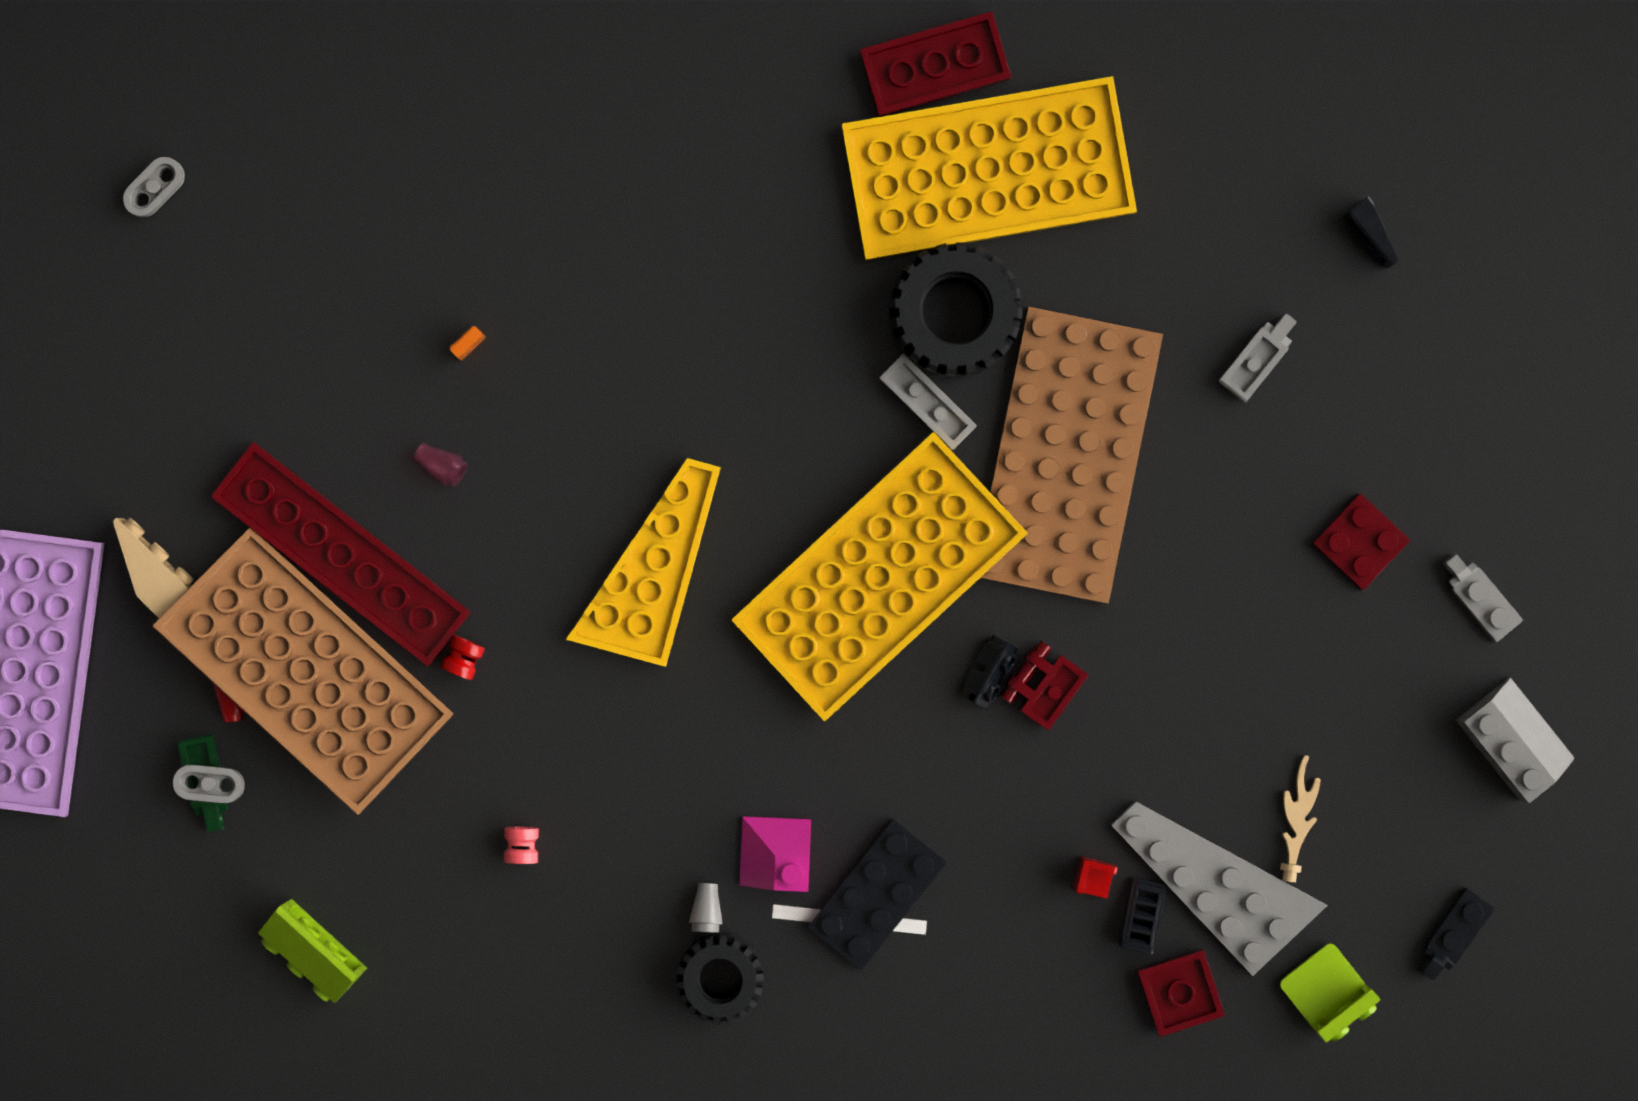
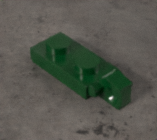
[178,734,228,832]

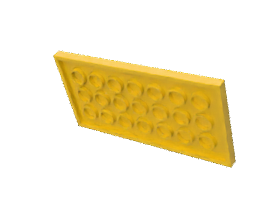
[841,76,1137,261]
[731,432,1028,722]

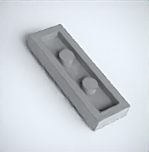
[879,353,977,451]

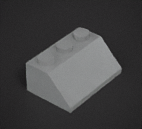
[1456,677,1575,803]

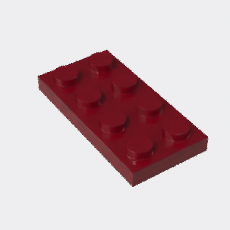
[860,11,1012,117]

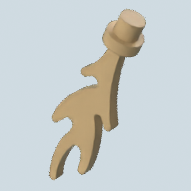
[1280,755,1321,883]

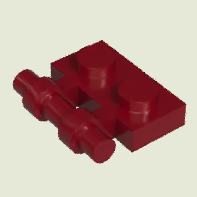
[1001,641,1089,731]

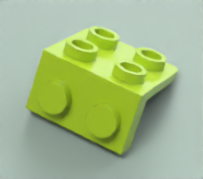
[1280,943,1381,1043]

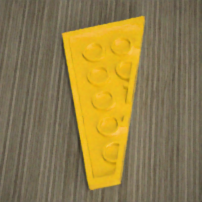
[566,458,721,667]

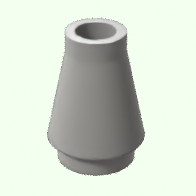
[688,883,723,933]

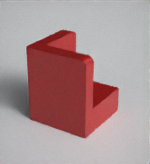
[1073,856,1118,899]

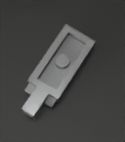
[1218,313,1297,403]
[1442,554,1523,642]

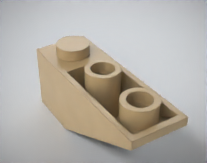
[113,518,194,619]

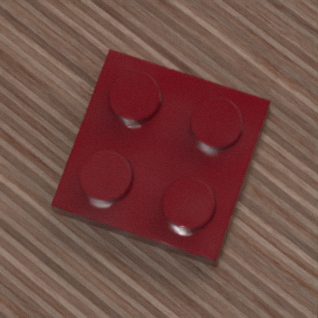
[1312,493,1411,590]
[1137,949,1225,1037]

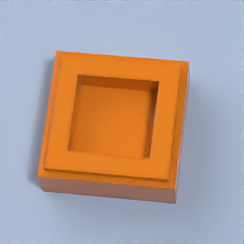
[450,326,486,361]

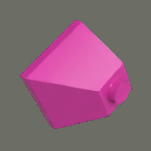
[740,816,811,892]

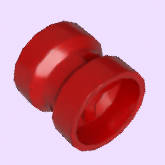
[441,635,485,680]

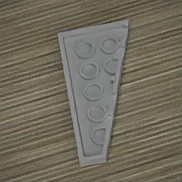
[1110,801,1328,976]

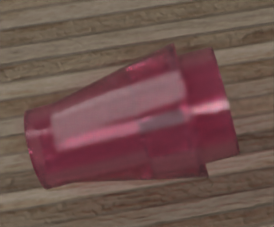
[414,443,468,487]

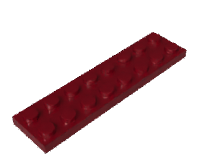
[211,442,472,667]

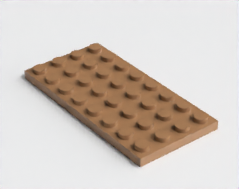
[981,307,1163,604]
[153,528,454,816]

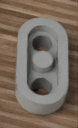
[123,157,185,217]
[173,765,245,803]

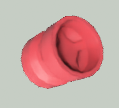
[503,826,539,864]

